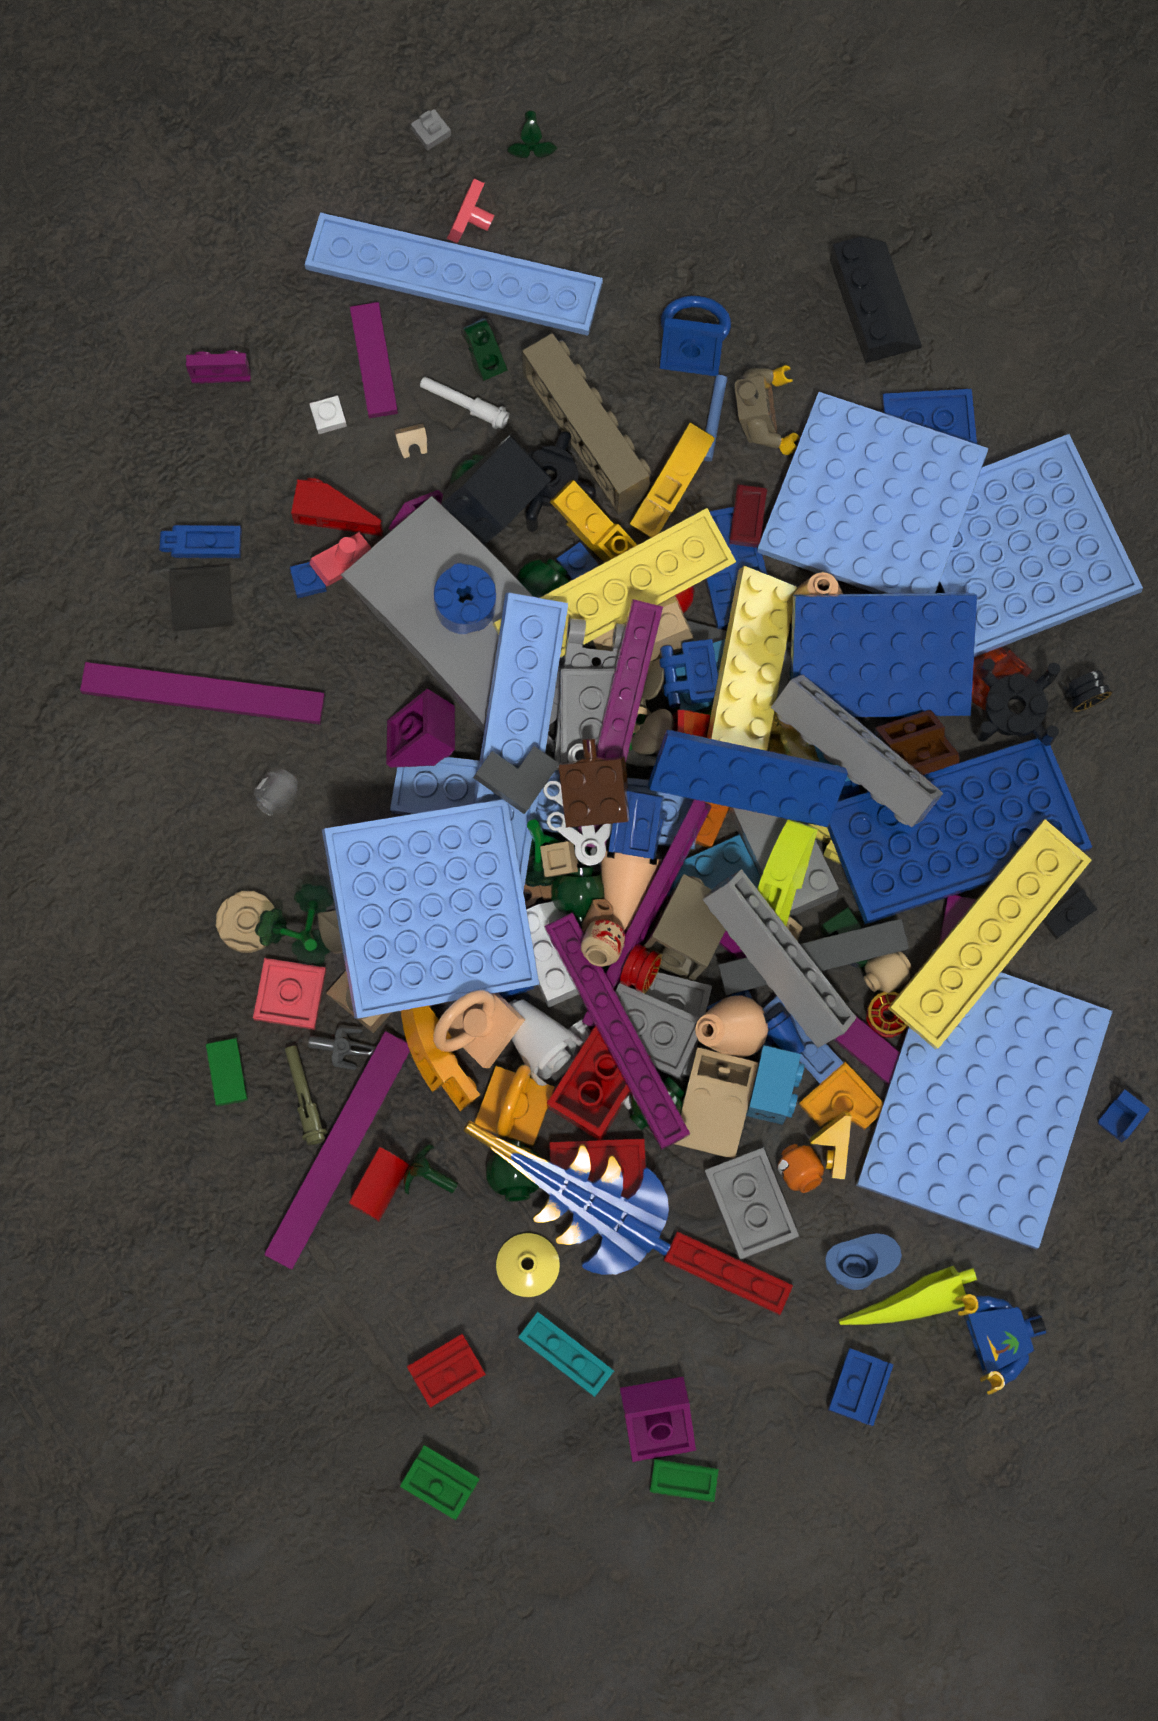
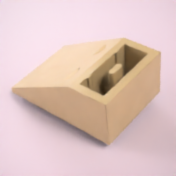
[674,1047,759,1159]

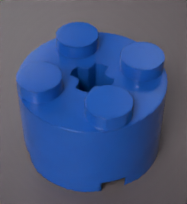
[434,563,496,634]

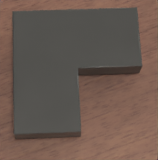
[473,746,559,814]

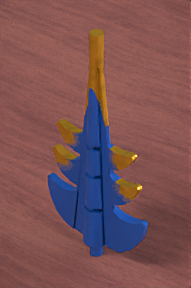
[463,1120,671,1275]

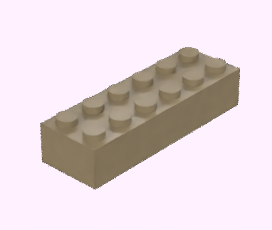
[522,333,651,515]

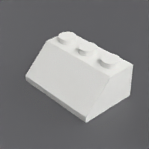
[526,902,579,1008]

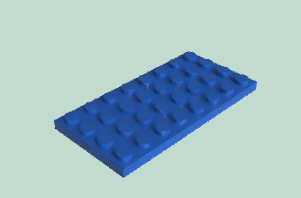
[827,738,1092,924]

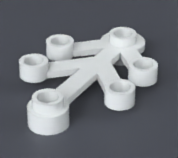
[543,744,613,865]

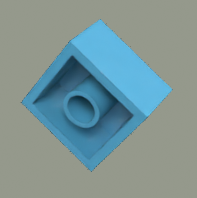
[746,1045,805,1125]

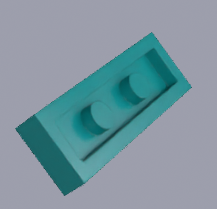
[518,1312,614,1397]

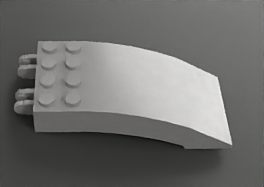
[341,496,565,752]

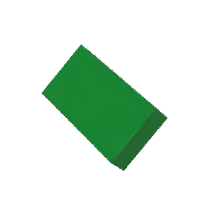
[206,1038,248,1107]
[650,1459,719,1502]

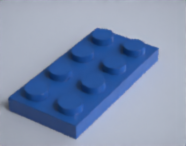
[691,507,767,629]

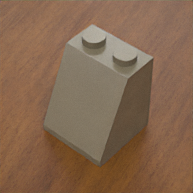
[642,874,726,981]

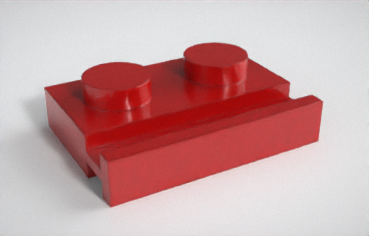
[407,1334,486,1408]

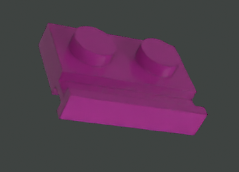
[186,350,251,383]

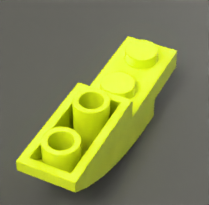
[757,819,818,926]

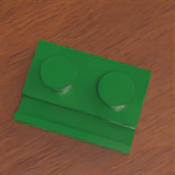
[400,1445,480,1520]

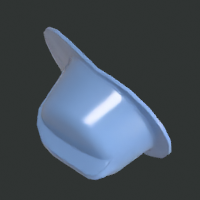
[825,1233,902,1290]

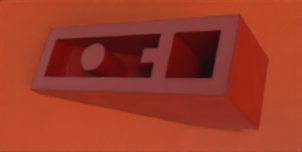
[291,478,383,536]

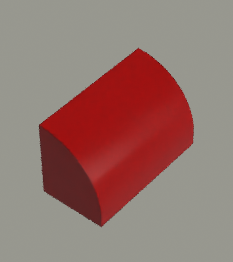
[349,1147,410,1222]

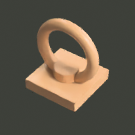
[433,990,525,1068]

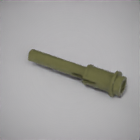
[285,1046,327,1146]

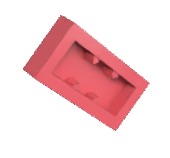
[447,179,494,243]
[309,532,371,587]

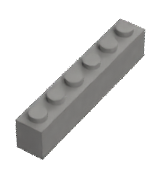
[771,674,943,827]
[702,869,856,1048]

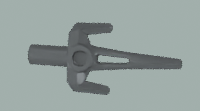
[308,1025,376,1070]

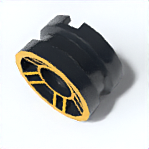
[1062,670,1112,712]

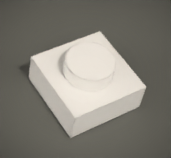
[309,395,347,434]

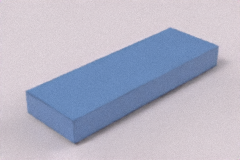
[763,996,843,1084]

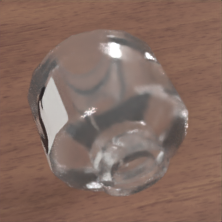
[254,769,300,816]

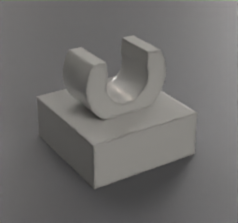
[411,109,451,151]

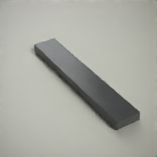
[719,919,909,995]

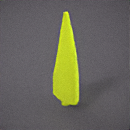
[838,1266,977,1325]

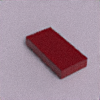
[729,484,767,548]

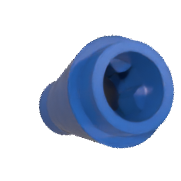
[766,1011,806,1054]

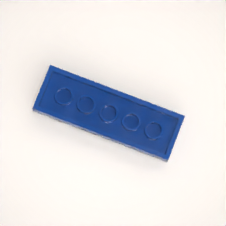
[648,729,848,827]

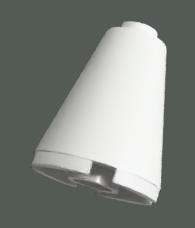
[509,1000,584,1086]

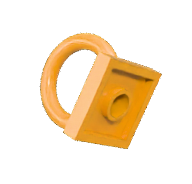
[475,1065,555,1147]

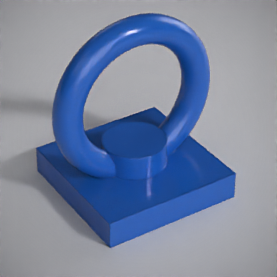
[660,296,731,376]

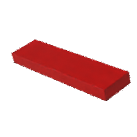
[664,1232,793,1315]

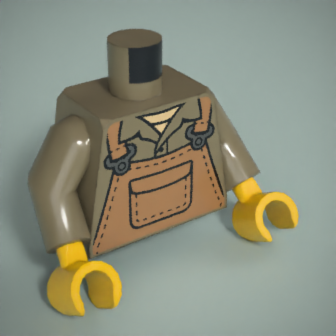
[734,365,800,455]

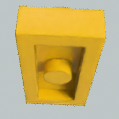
[809,1112,852,1179]

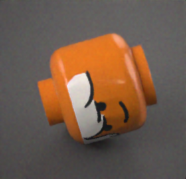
[777,1144,825,1193]

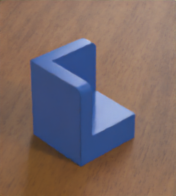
[1098,1089,1150,1143]

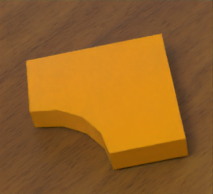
[799,1062,883,1130]

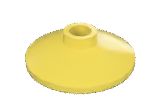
[496,1233,560,1297]

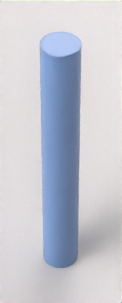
[703,375,727,461]

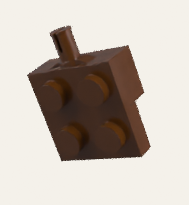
[875,710,959,775]
[559,738,630,828]

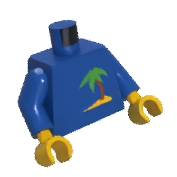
[955,1294,1046,1395]

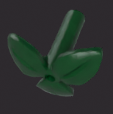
[507,111,557,158]
[404,1144,458,1194]

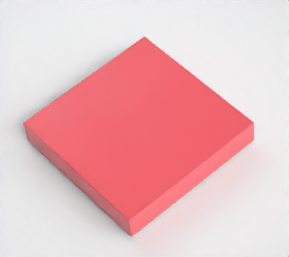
[253,958,326,1030]

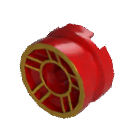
[620,944,662,994]
[866,991,908,1038]

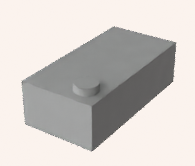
[729,807,839,917]

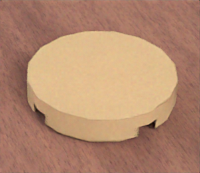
[216,891,278,953]

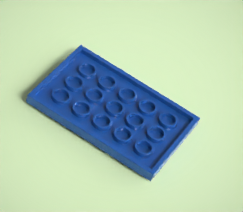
[790,593,977,717]

